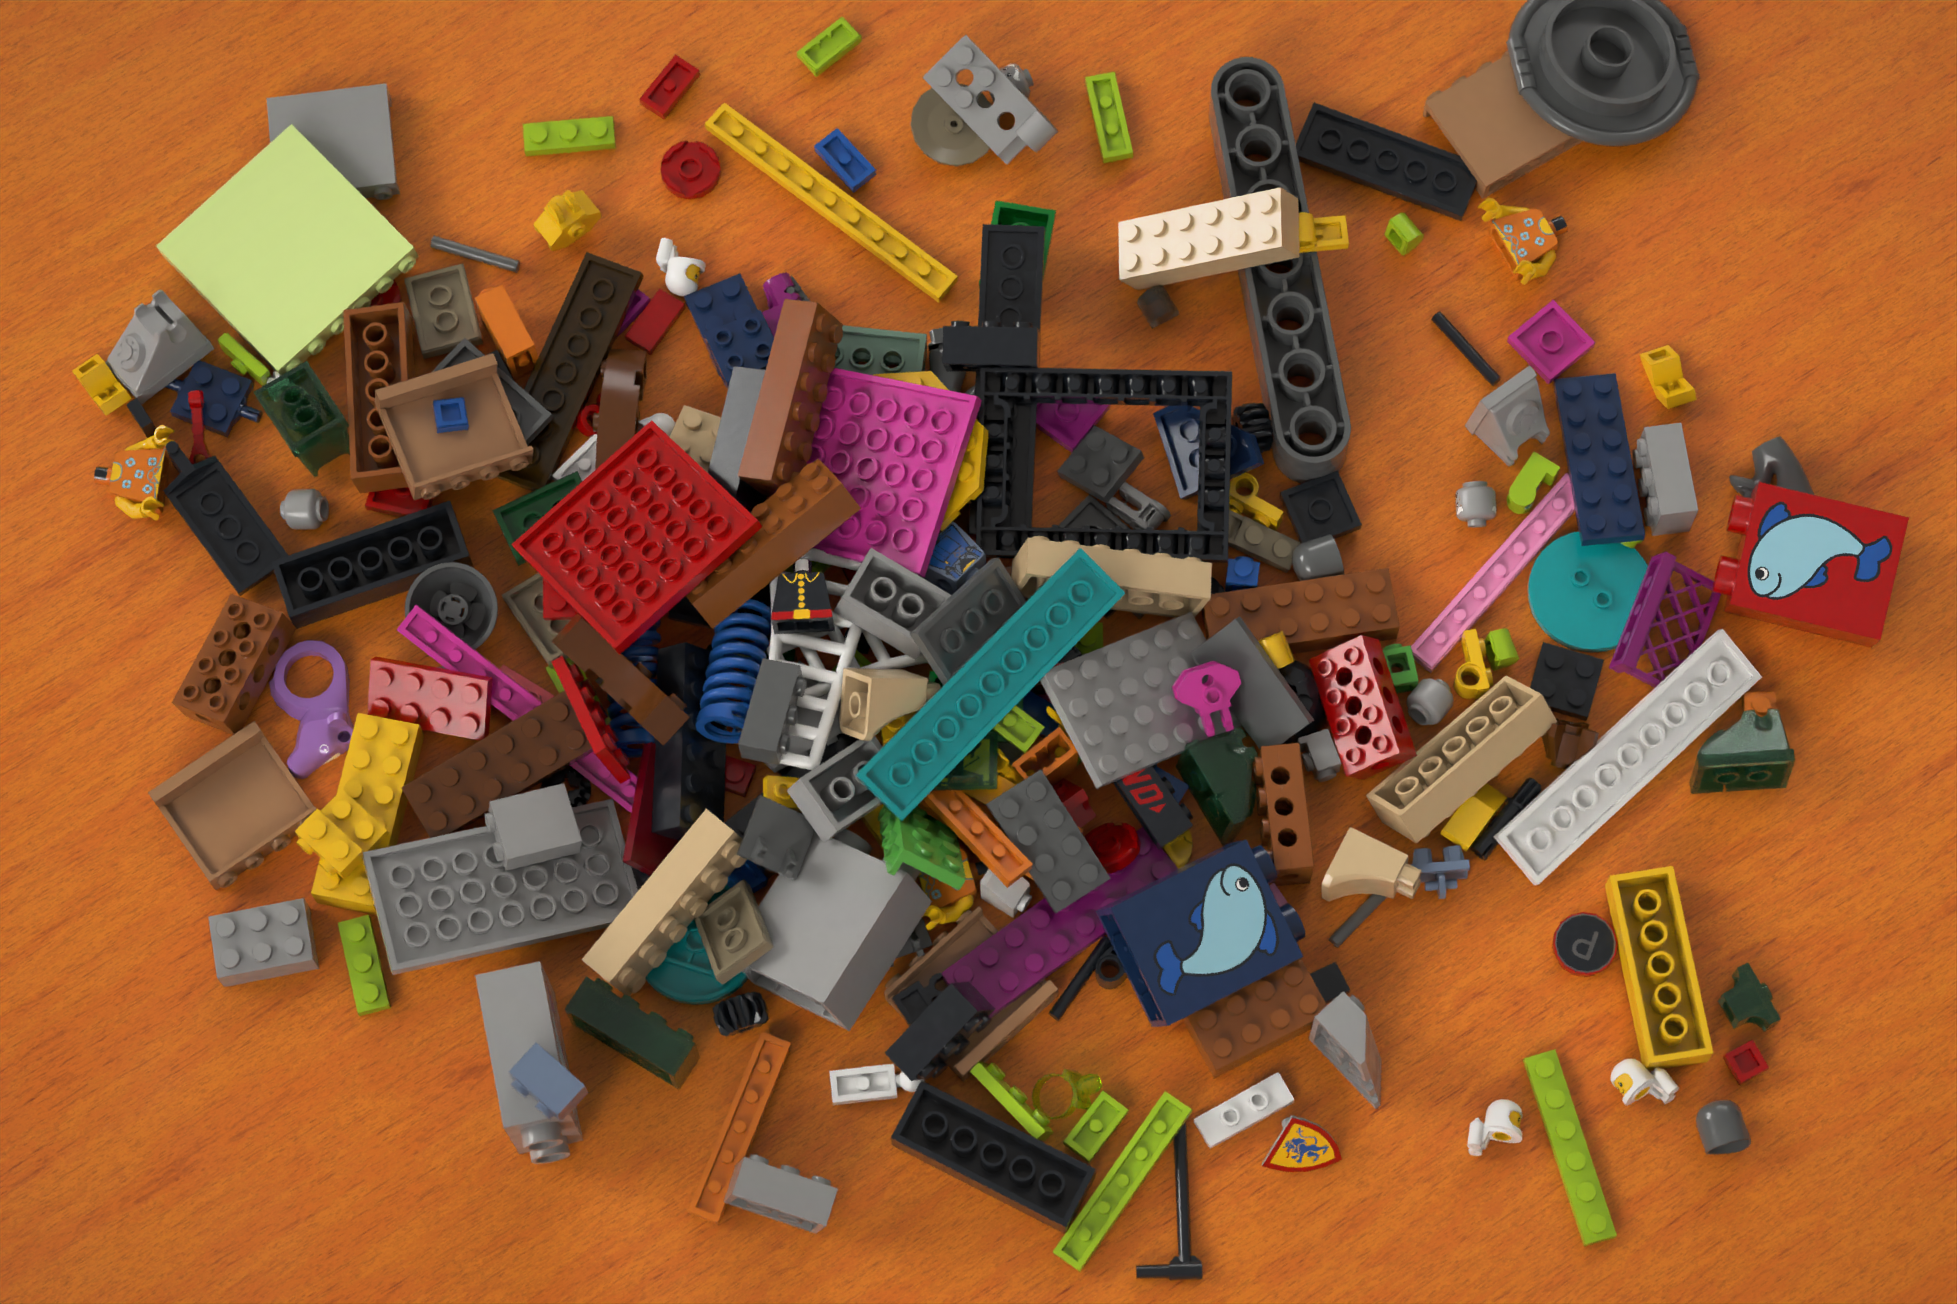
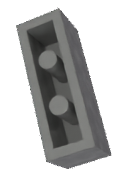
[738,658,806,765]

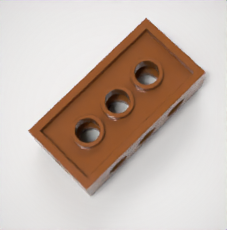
[172,594,296,735]
[1253,743,1314,886]

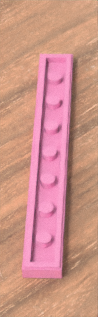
[1411,473,1575,673]

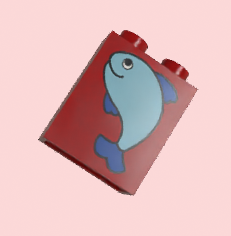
[1712,482,1909,648]

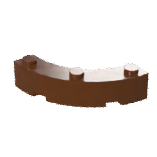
[593,349,647,470]
[552,613,690,746]

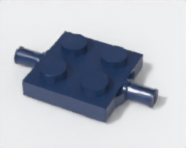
[164,360,263,438]

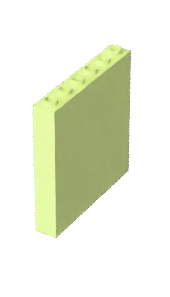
[156,124,419,377]

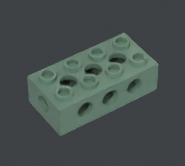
[834,325,928,375]

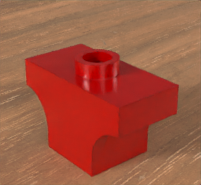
[1052,778,1097,828]

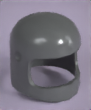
[1292,534,1344,581]
[1696,1100,1752,1155]

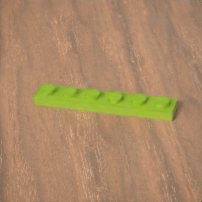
[1523,1050,1617,1246]
[1053,1091,1193,1272]

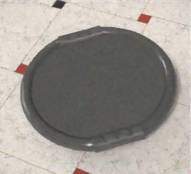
[1506,0,1700,146]

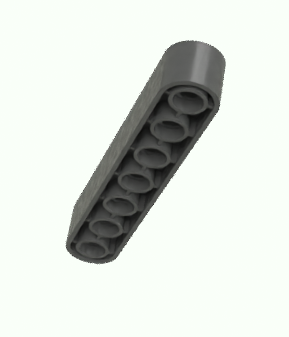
[1209,57,1351,484]

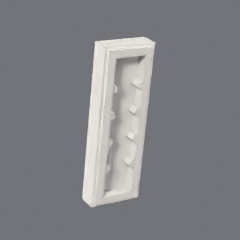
[1194,1072,1295,1149]

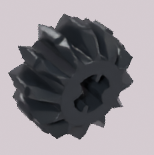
[1232,402,1273,454]
[713,992,769,1036]

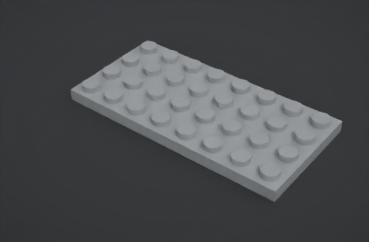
[363,799,638,975]

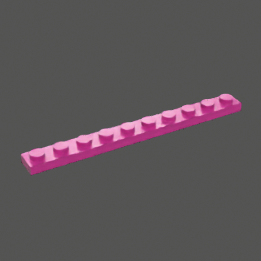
[397,605,638,813]

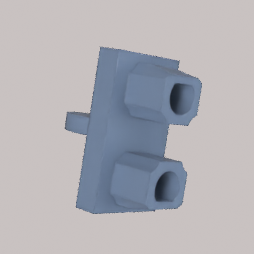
[1411,845,1470,899]

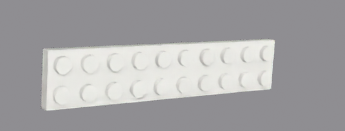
[1493,629,1762,885]

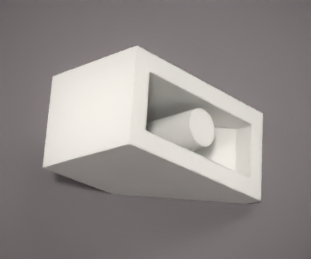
[980,869,1032,918]

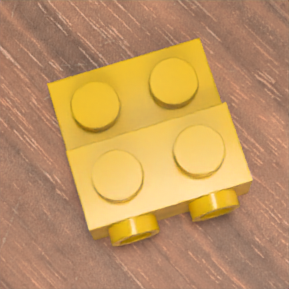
[295,789,389,880]

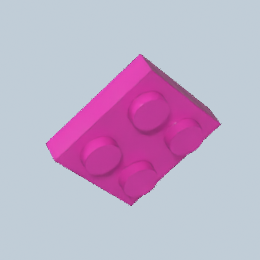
[1507,300,1595,384]

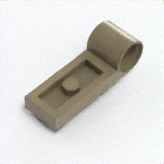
[1228,510,1300,573]

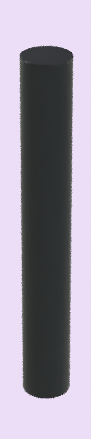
[1431,312,1501,386]
[1049,936,1112,1021]

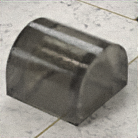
[1137,285,1179,329]

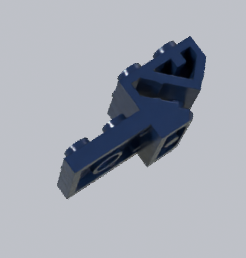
[684,273,774,389]

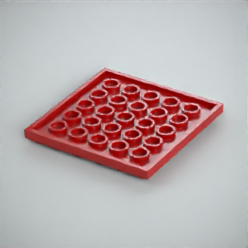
[511,420,762,655]

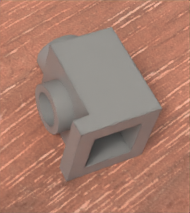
[1297,729,1341,782]

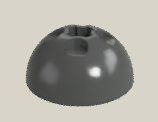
[405,562,498,649]

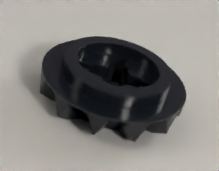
[540,766,591,807]

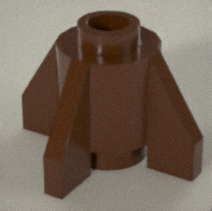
[1542,718,1599,769]

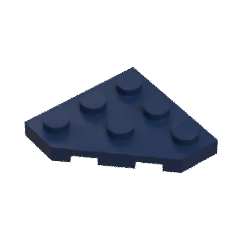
[1153,406,1264,500]

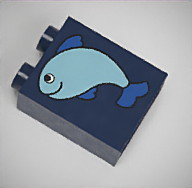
[1096,839,1306,1027]

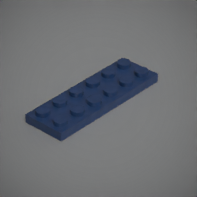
[1553,373,1645,546]

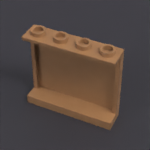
[1423,51,1582,199]
[375,353,533,500]
[148,721,316,890]
[884,907,1058,1082]

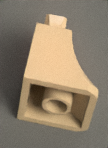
[839,668,940,741]
[1321,827,1422,901]

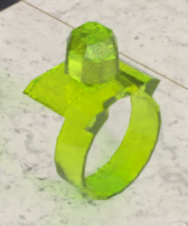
[1032,1069,1102,1120]

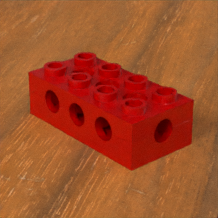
[1309,635,1417,780]

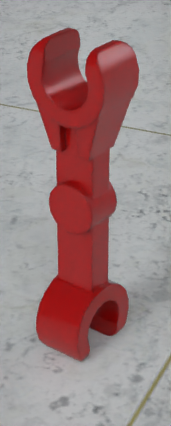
[188,390,211,465]

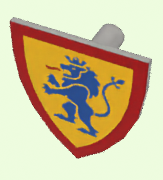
[1261,1115,1342,1172]

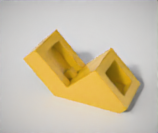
[1640,345,1697,409]
[72,354,132,416]
[1440,783,1507,852]

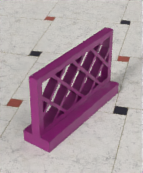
[1609,552,1721,688]

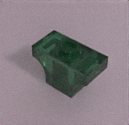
[1718,963,1781,1032]

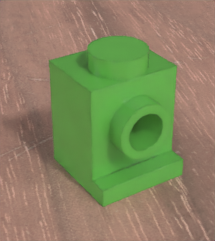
[1383,644,1419,694]

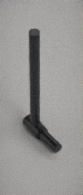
[1136,1122,1202,1280]

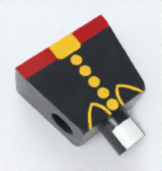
[771,559,835,634]

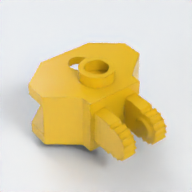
[533,189,601,251]

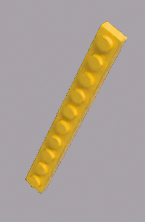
[705,102,958,303]

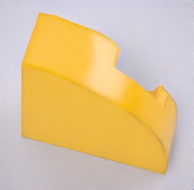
[1162,830,1193,869]

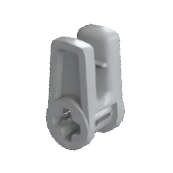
[1106,482,1171,530]

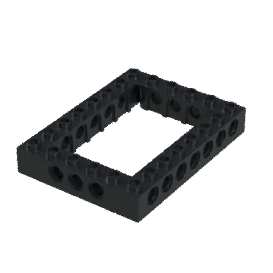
[976,367,1232,563]

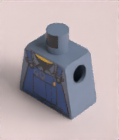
[922,522,986,595]

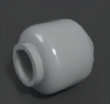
[280,489,329,530]
[1406,678,1454,725]

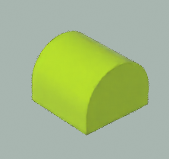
[1385,212,1424,256]
[1484,628,1519,671]

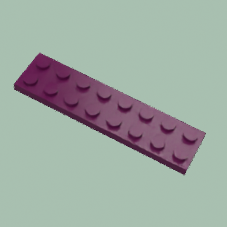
[941,827,1178,1018]

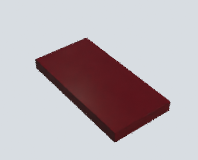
[622,742,679,876]

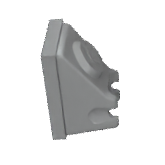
[105,290,214,405]
[1465,365,1550,466]

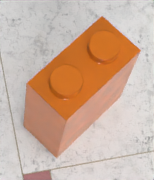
[475,284,538,381]

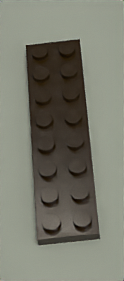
[496,252,644,491]

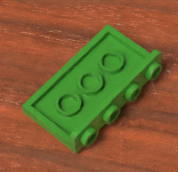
[878,805,966,890]

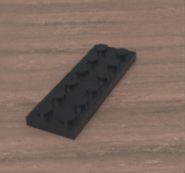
[1296,103,1478,221]

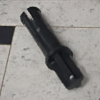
[1470,778,1542,861]

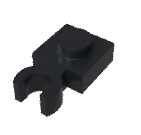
[892,973,943,1027]

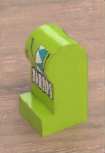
[1507,451,1560,514]

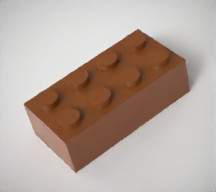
[1184,958,1327,1078]

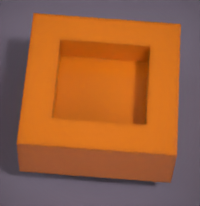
[1742,692,1778,726]

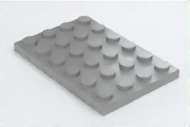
[1040,612,1243,789]

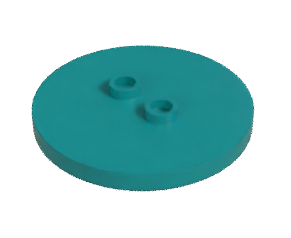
[1527,531,1648,653]
[645,884,748,1005]

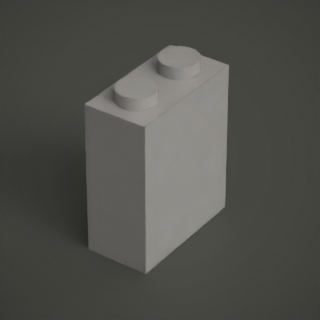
[484,783,582,871]

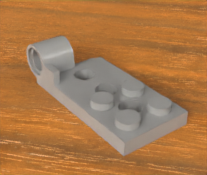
[922,35,1058,165]

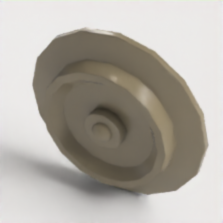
[910,84,991,166]

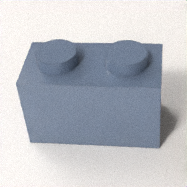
[509,1043,588,1122]

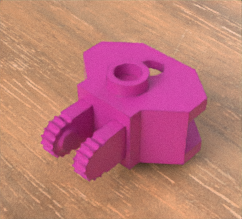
[1172,661,1241,737]

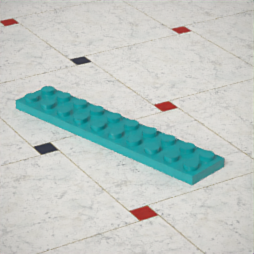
[855,548,1125,821]

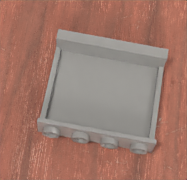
[266,83,400,200]

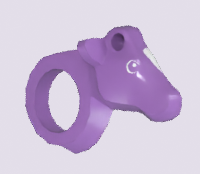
[269,640,354,779]

